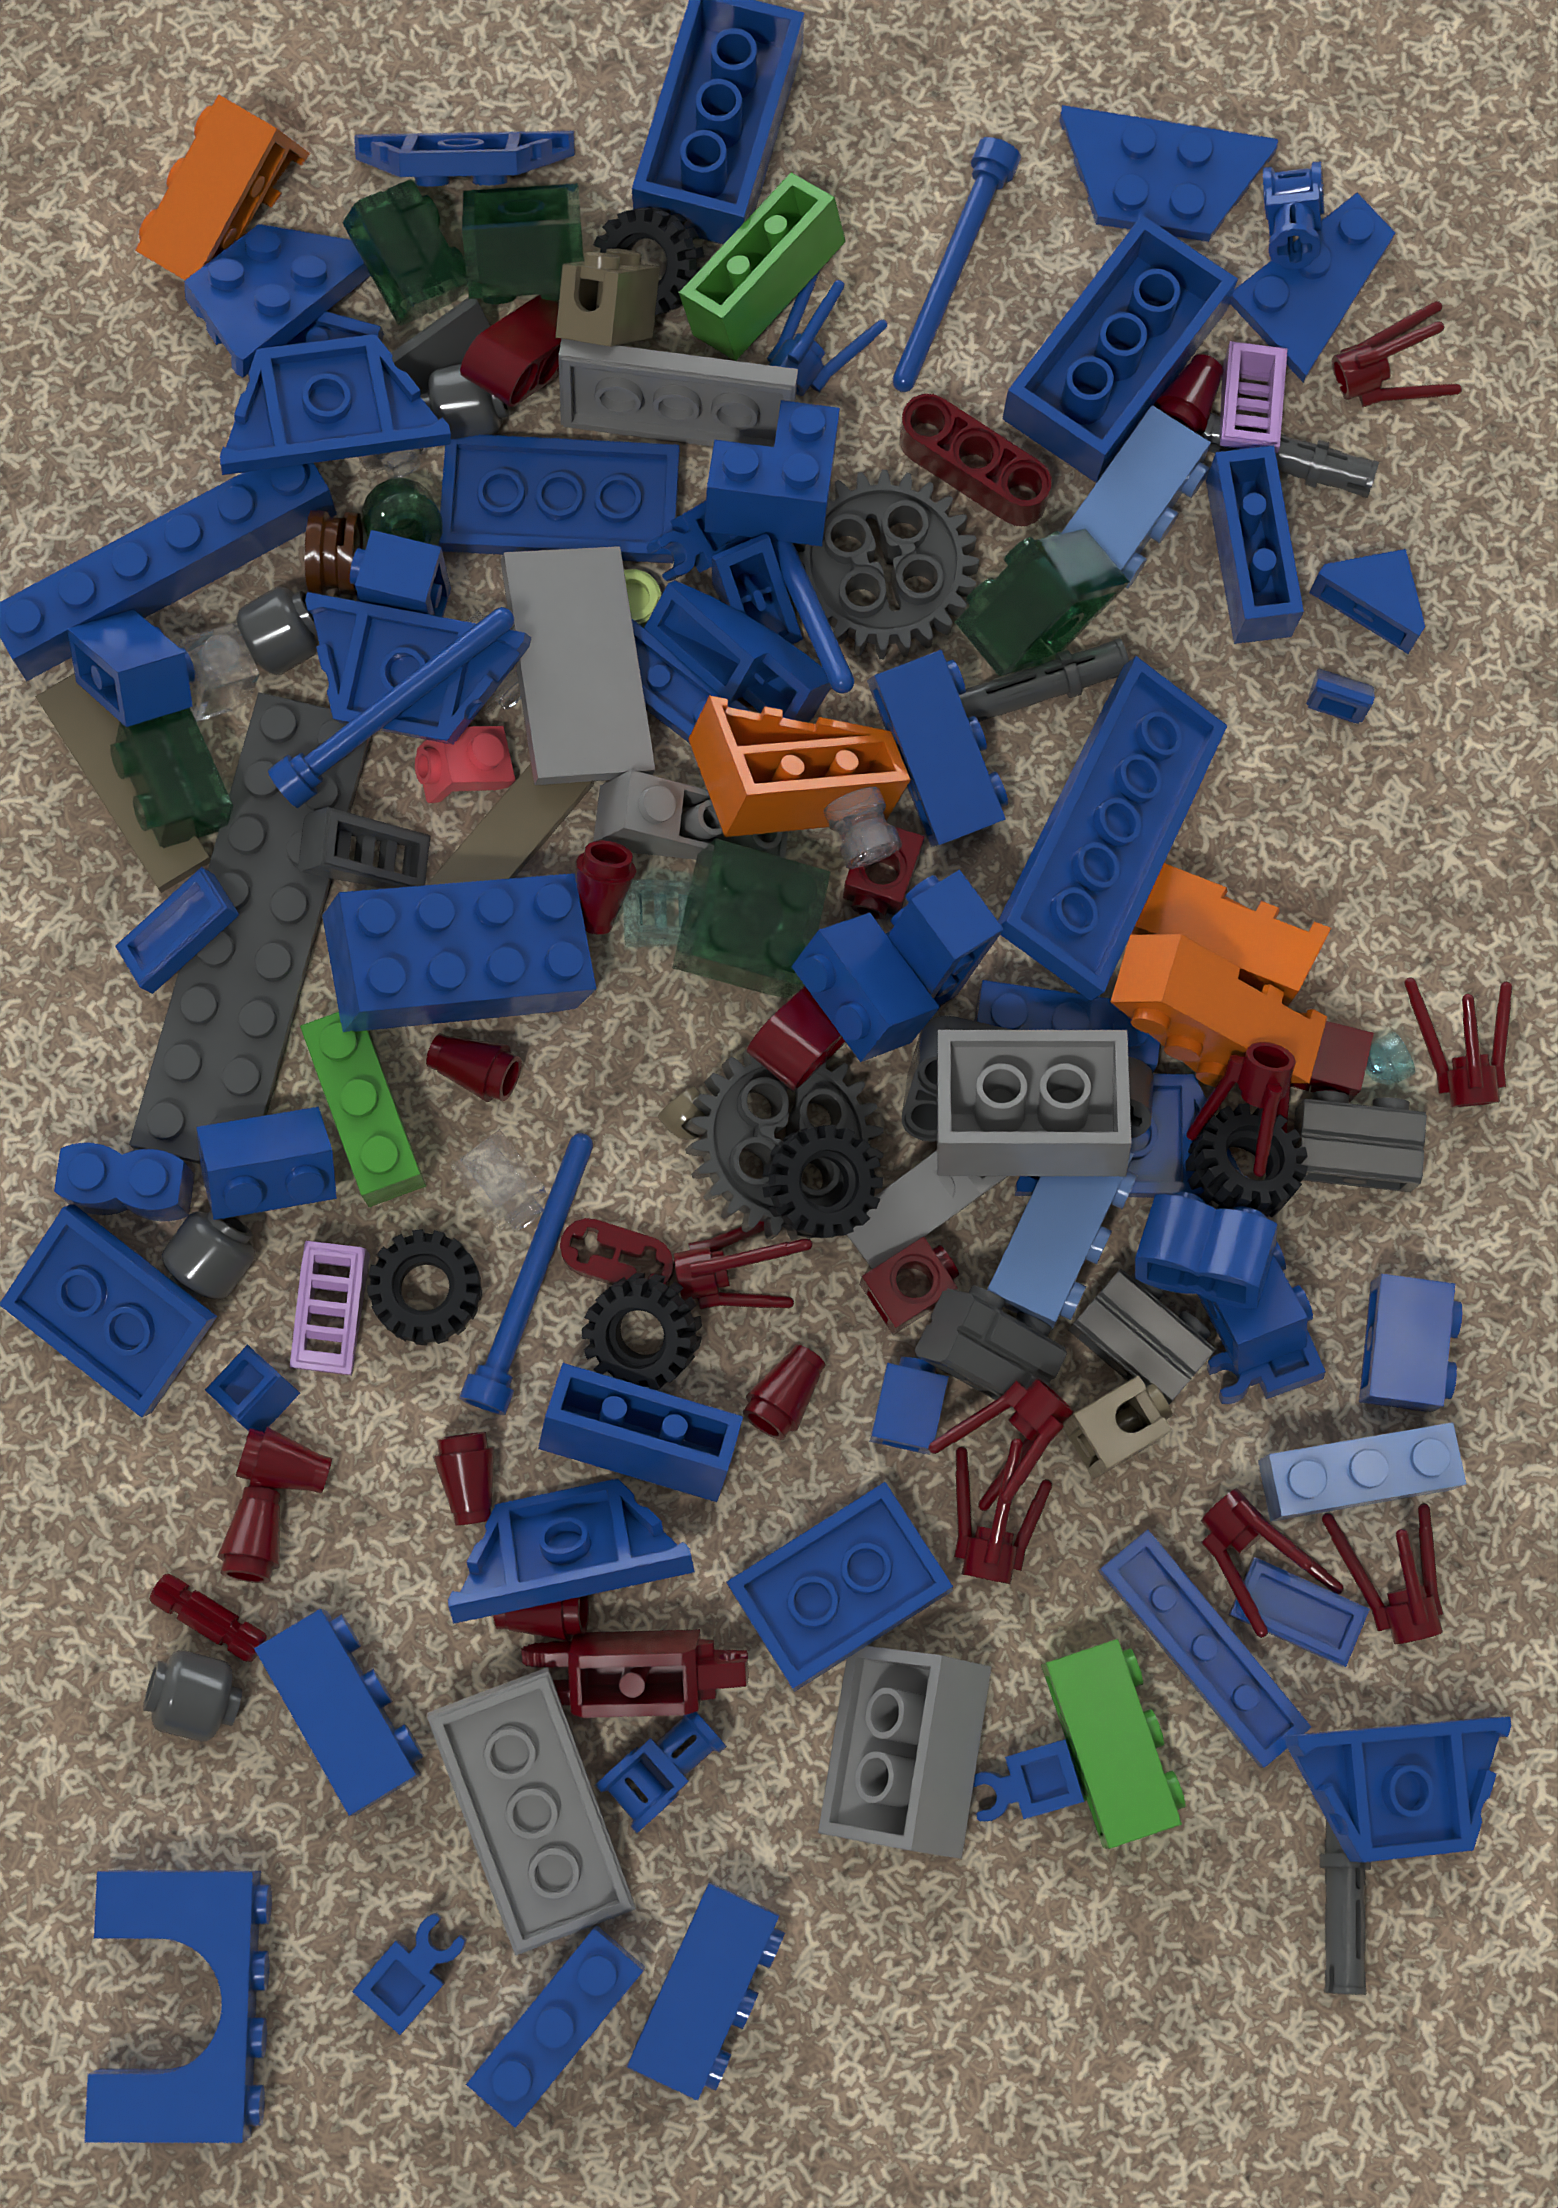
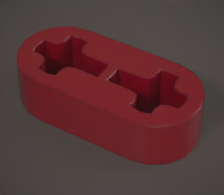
[560,1218,674,1285]

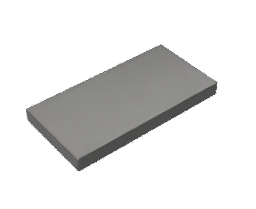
[559,339,798,447]
[501,546,656,785]
[427,1667,636,1956]

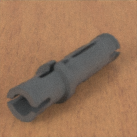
[1203,413,1379,498]
[959,638,1129,722]
[1319,1818,1371,1995]

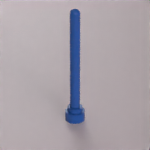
[892,137,1021,392]
[771,540,854,694]
[268,607,514,808]
[459,1133,593,1415]

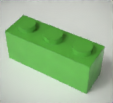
[679,172,846,361]
[300,1012,426,1207]
[1041,1639,1186,1849]

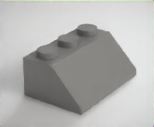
[937,1030,1131,1177]
[818,1646,991,1859]

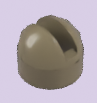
[658,1086,705,1140]

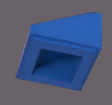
[1306,668,1375,724]
[205,1344,300,1432]

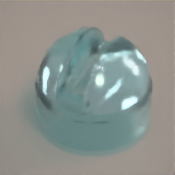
[1366,1032,1416,1085]

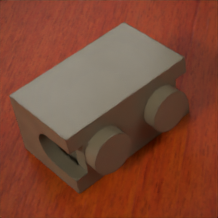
[556,249,660,347]
[1063,1375,1172,1480]

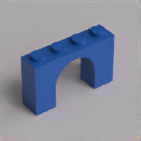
[84,1870,272,2143]

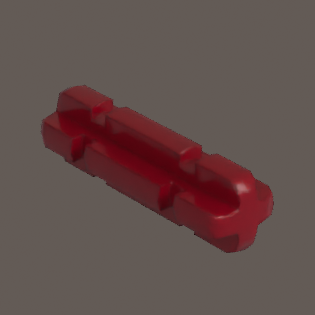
[149,1574,267,1662]

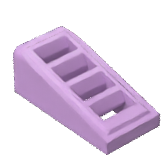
[1220,341,1287,454]
[290,1241,370,1376]

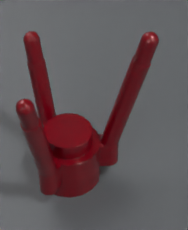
[1332,301,1462,408]
[1404,977,1512,1107]
[1186,1042,1296,1177]
[674,1221,813,1309]
[928,1378,1074,1511]
[954,1438,1052,1585]
[1201,1488,1344,1638]
[1322,1503,1444,1644]

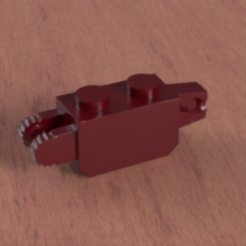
[521,1629,749,1718]

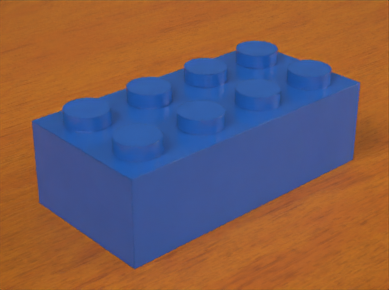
[632,0,804,244]
[1002,215,1238,483]
[322,873,597,1032]

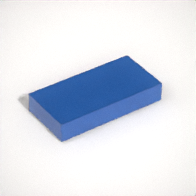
[115,867,239,994]
[1228,1557,1370,1667]

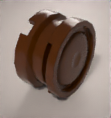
[305,510,364,595]

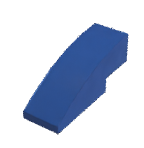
[644,580,831,723]

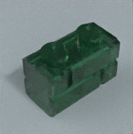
[342,179,469,326]
[110,708,233,848]

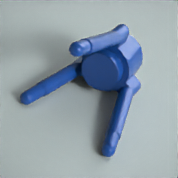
[767,269,888,396]

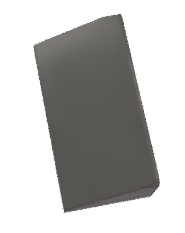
[391,296,490,394]

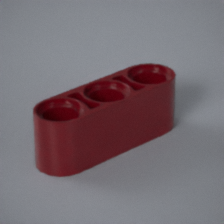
[460,293,562,407]
[899,394,1051,526]
[746,986,846,1091]

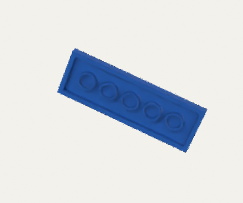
[998,656,1228,1001]

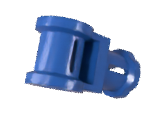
[1263,161,1324,269]
[594,1712,727,1834]

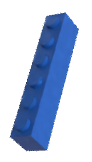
[0,463,337,681]

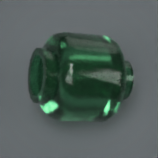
[362,478,443,546]

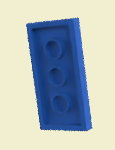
[438,435,680,563]

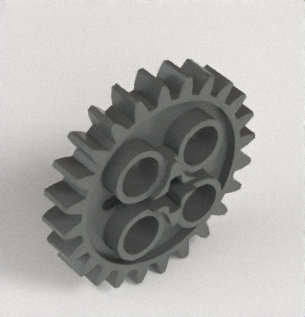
[793,470,979,659]
[685,1051,884,1241]

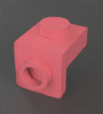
[415,726,516,803]

